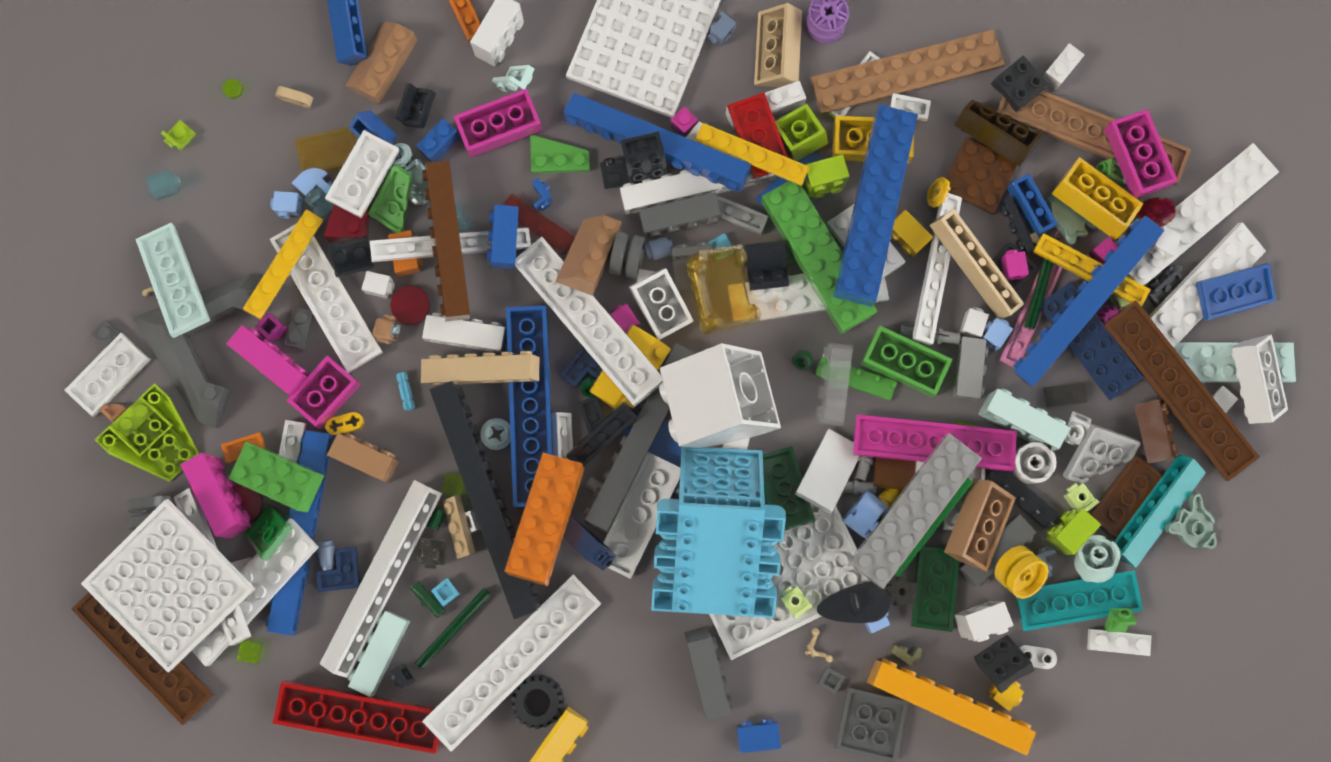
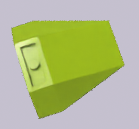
[95,383,200,482]

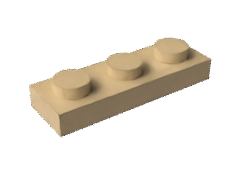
[443,495,475,559]

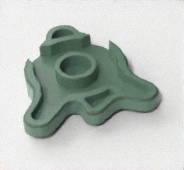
[1047,195,1097,246]
[1165,493,1217,549]

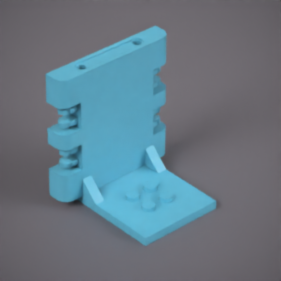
[651,446,786,618]

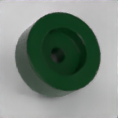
[792,350,813,371]
[581,377,596,398]

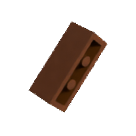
[1134,399,1178,463]

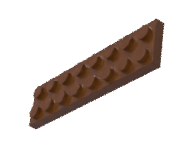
[71,592,215,726]

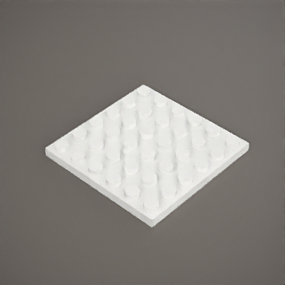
[81,499,255,673]

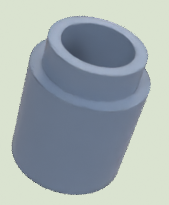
[644,237,674,260]

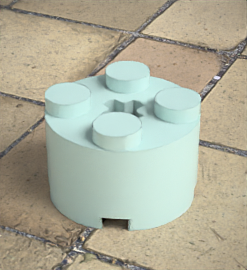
[1074,535,1120,583]

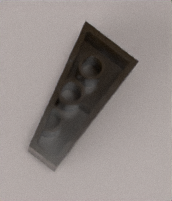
[955,100,1046,167]

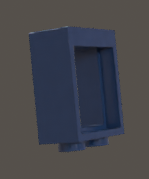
[563,516,617,571]

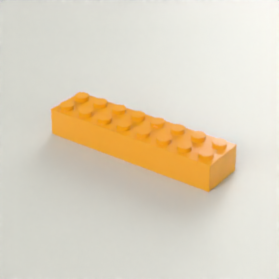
[867,658,1036,756]

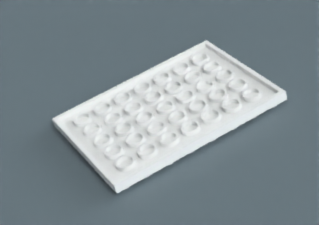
[709,503,871,660]

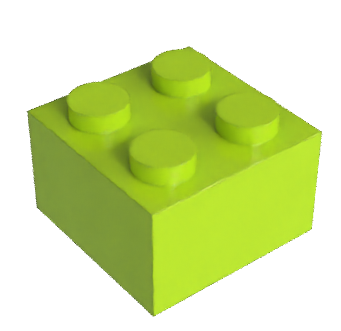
[775,103,828,161]
[803,154,850,199]
[1045,508,1101,556]

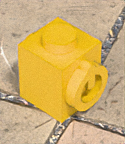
[989,681,1024,712]

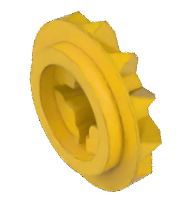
[927,177,951,208]

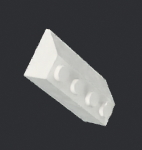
[1232,334,1288,424]

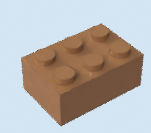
[327,432,400,484]

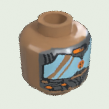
[372,314,401,344]

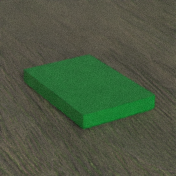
[245,504,293,562]

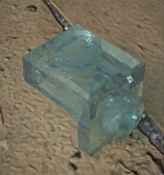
[304,187,334,219]
[455,200,474,231]

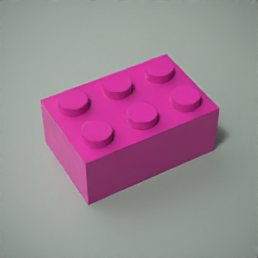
[286,356,362,429]

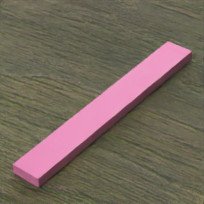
[999,229,1073,368]

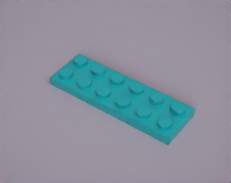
[1015,570,1143,631]

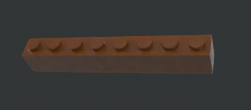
[422,161,470,322]

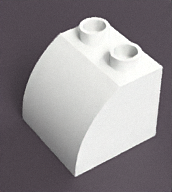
[659,343,781,448]

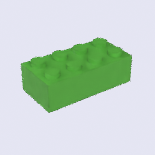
[860,325,953,398]
[229,442,324,513]

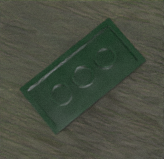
[763,446,815,531]
[911,546,959,632]

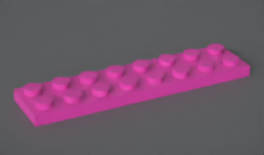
[853,415,1017,472]

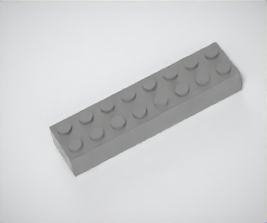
[848,433,982,589]

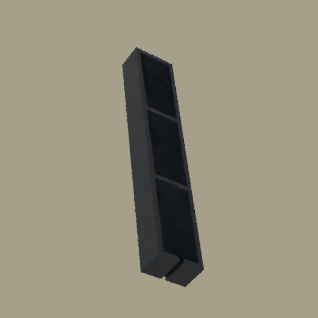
[429,381,542,619]

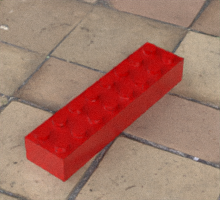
[272,680,441,754]

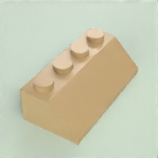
[754,3,802,87]

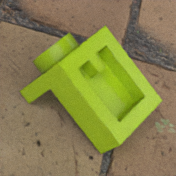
[161,120,196,151]

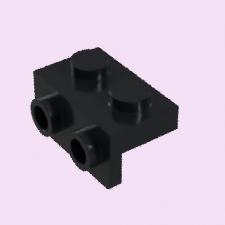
[395,83,436,129]
[600,155,643,189]
[1147,265,1185,308]

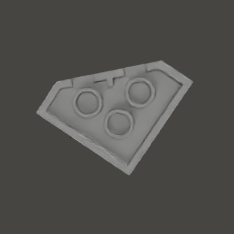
[1063,424,1141,483]

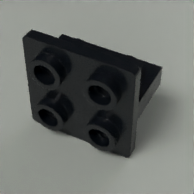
[328,236,374,277]

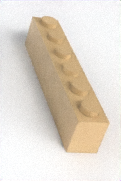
[929,209,1024,319]
[421,351,539,385]

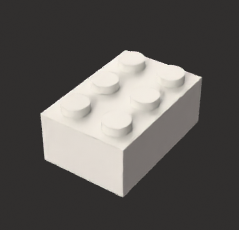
[470,0,524,67]
[629,268,694,340]
[954,601,1014,642]

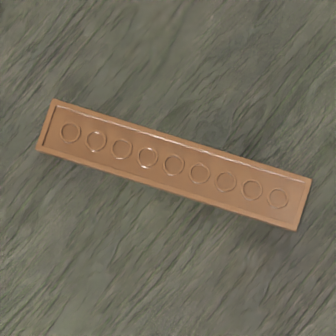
[810,29,1005,115]
[996,91,1191,186]

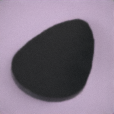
[817,582,890,623]

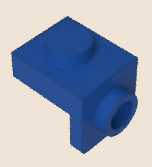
[532,178,553,212]

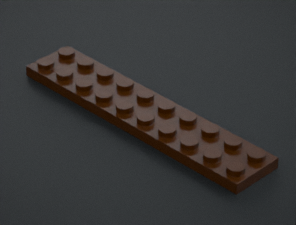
[1103,300,1260,482]

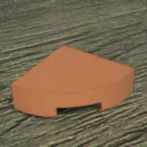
[99,404,128,423]

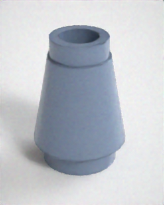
[316,540,335,570]

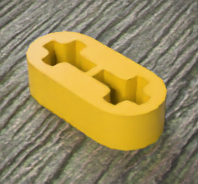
[325,412,365,436]

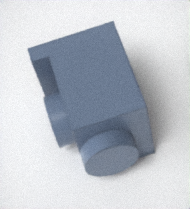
[707,11,736,47]

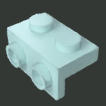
[492,65,534,92]
[405,159,429,205]

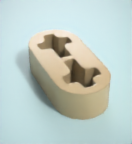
[275,86,313,108]

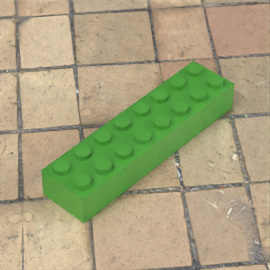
[761,181,878,335]

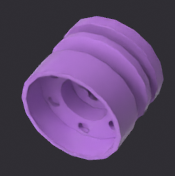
[806,0,849,44]

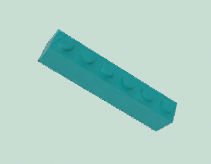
[1114,454,1206,568]

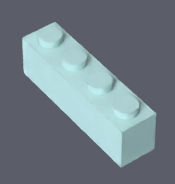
[348,610,410,697]

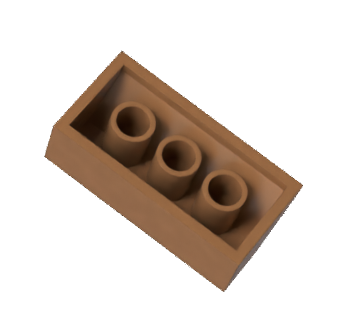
[345,22,417,105]
[556,215,622,296]
[944,478,1016,572]

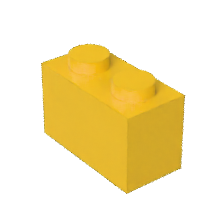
[891,210,933,257]

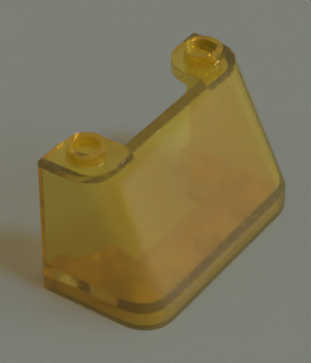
[687,244,761,335]

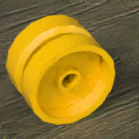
[994,545,1049,599]

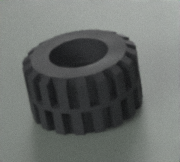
[511,675,564,729]

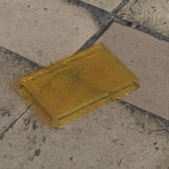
[295,126,356,172]

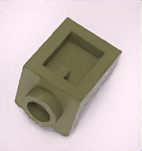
[888,644,922,666]

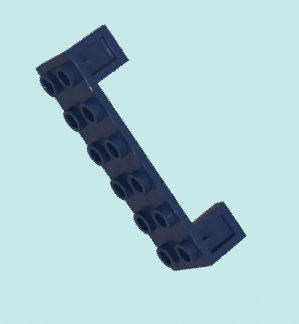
[1041,282,1143,400]

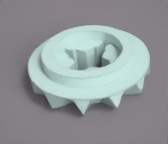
[390,143,413,170]
[481,418,511,450]

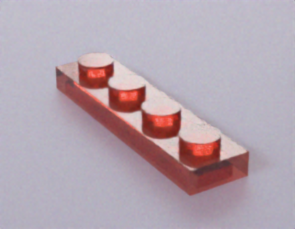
[503,194,575,254]

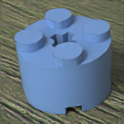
[842,490,889,538]

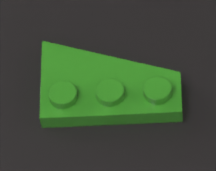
[530,134,590,174]
[368,164,413,233]

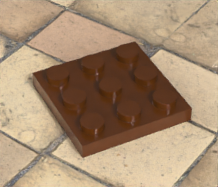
[946,138,1017,215]

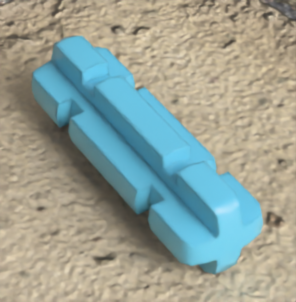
[396,372,415,411]

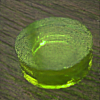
[222,79,244,99]

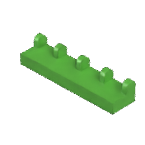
[815,356,897,401]

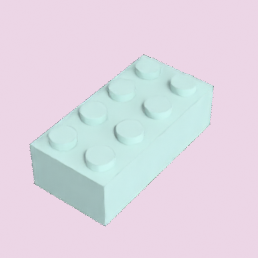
[978,388,1070,451]

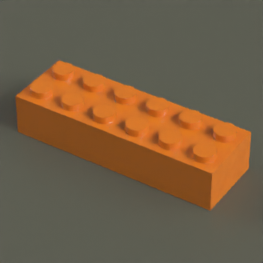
[505,453,584,586]

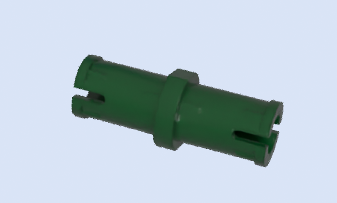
[410,581,446,618]

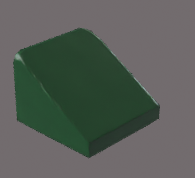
[426,508,446,530]

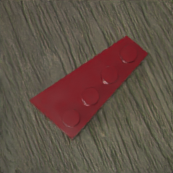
[324,204,370,242]

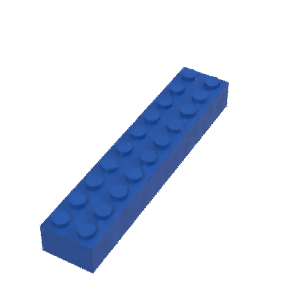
[833,104,918,307]
[506,306,553,508]

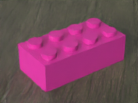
[454,88,542,158]
[1104,109,1178,199]
[226,325,310,395]
[180,453,252,539]

